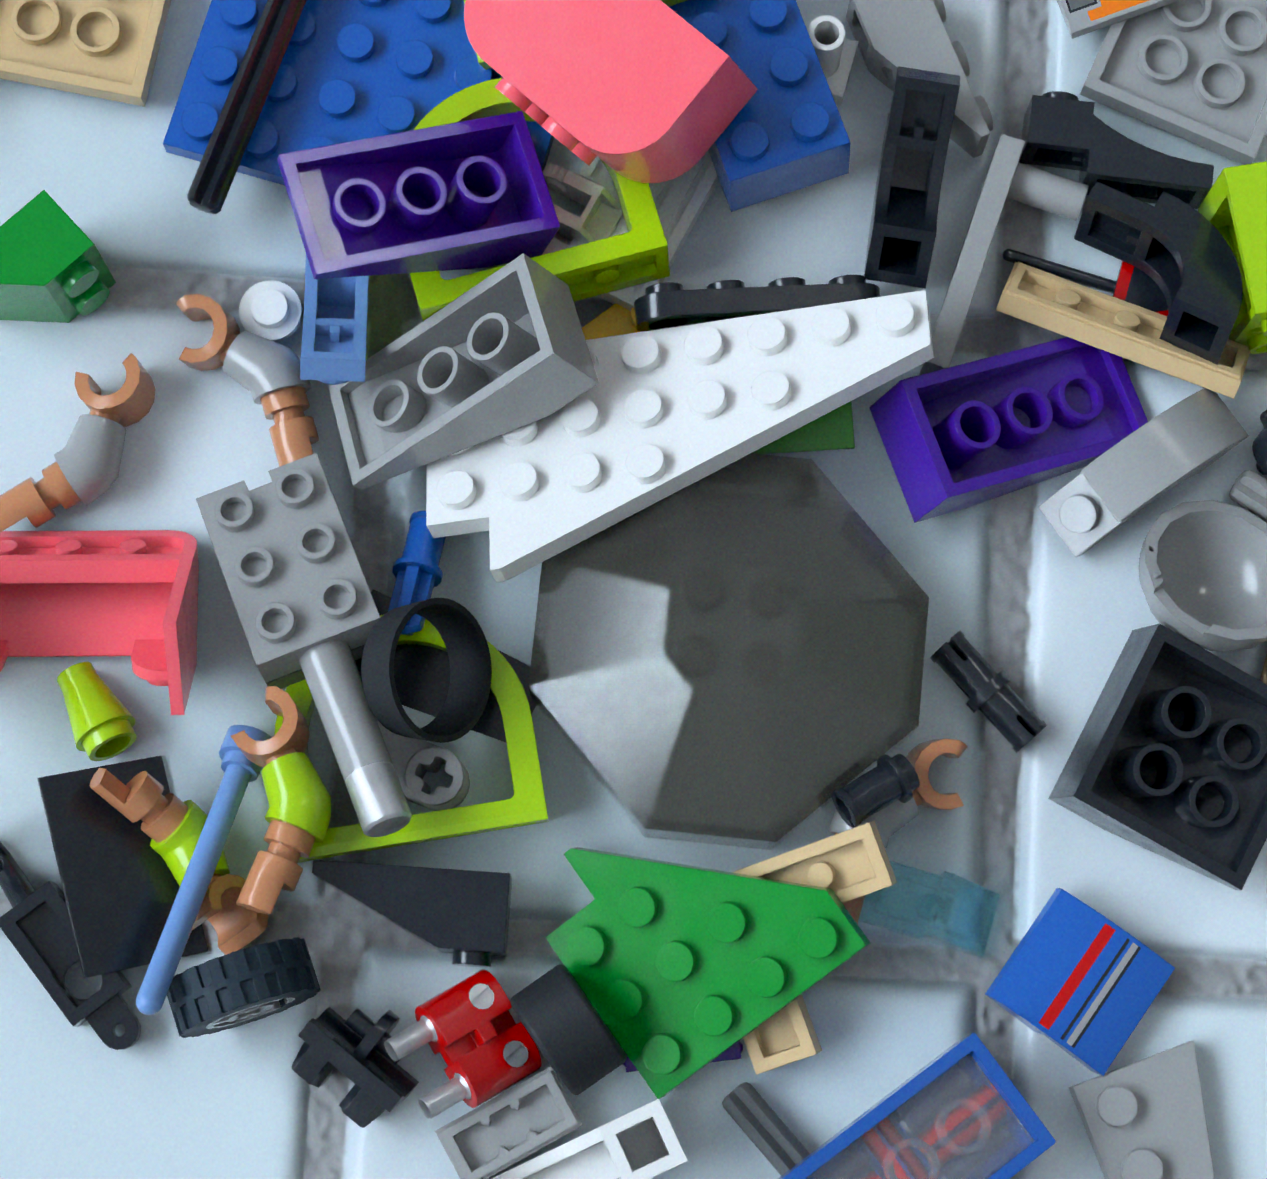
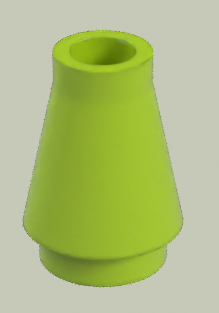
[57,662,137,761]

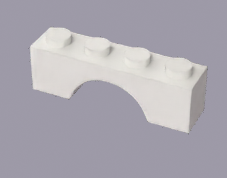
[491,1099,688,1179]

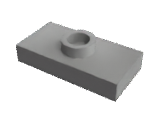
[435,1067,583,1179]

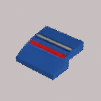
[985,888,1175,1076]

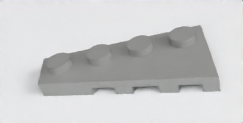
[1069,1040,1215,1179]

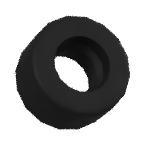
[510,964,627,1095]

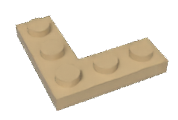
[732,820,897,1075]

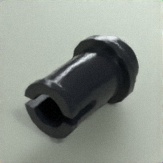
[831,754,920,828]

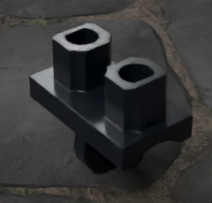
[291,1007,419,1128]

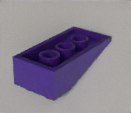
[277,111,560,279]
[869,337,1148,523]

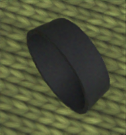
[361,597,492,743]

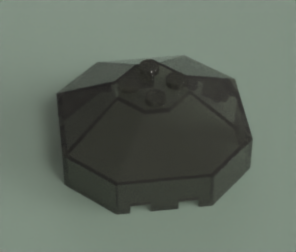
[528,453,929,850]

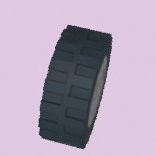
[167,937,321,1038]

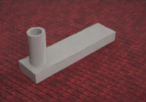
[919,133,1089,375]

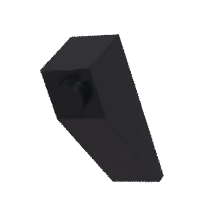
[312,860,512,967]

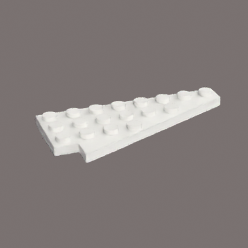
[426,290,934,582]

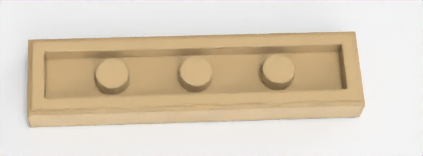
[996,262,1250,399]

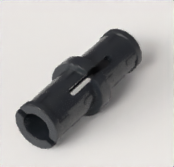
[930,630,1047,753]

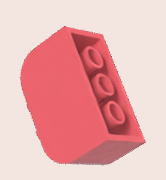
[464,0,758,183]

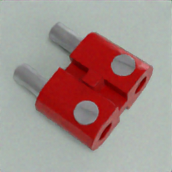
[384,969,542,1119]

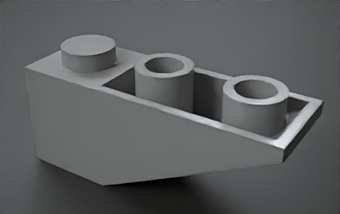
[846,0,993,158]

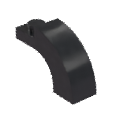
[864,66,960,289]
[1074,181,1243,365]

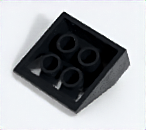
[1048,623,1267,890]

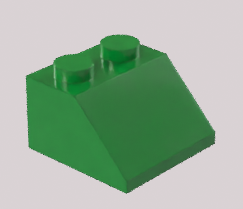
[0,190,116,323]

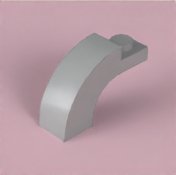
[1038,388,1249,557]

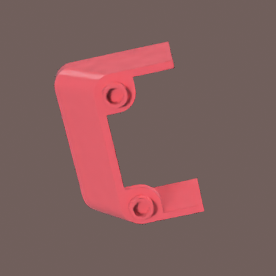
[0,530,199,715]

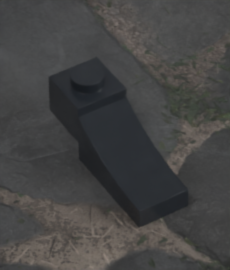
[1019,91,1214,209]

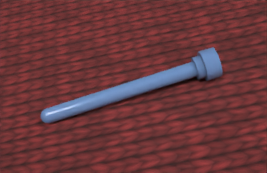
[136,725,272,1015]

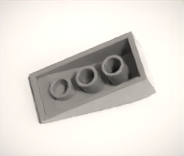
[328,253,599,490]

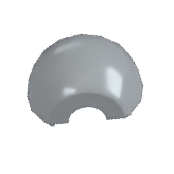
[1139,500,1267,652]

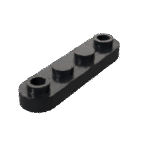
[634,275,881,332]

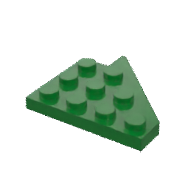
[545,847,871,1099]

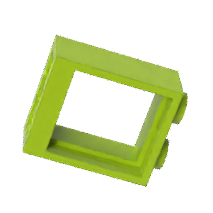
[1198,161,1267,354]

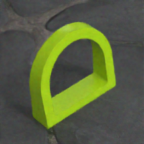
[410,78,670,321]
[274,615,549,863]

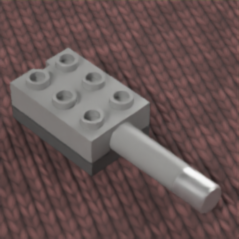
[196,453,412,837]

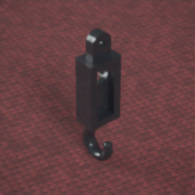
[0,841,141,1050]

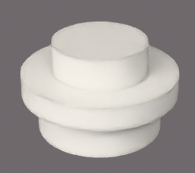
[239,280,302,343]

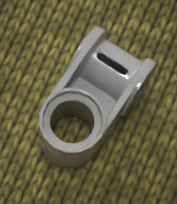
[339,719,470,811]

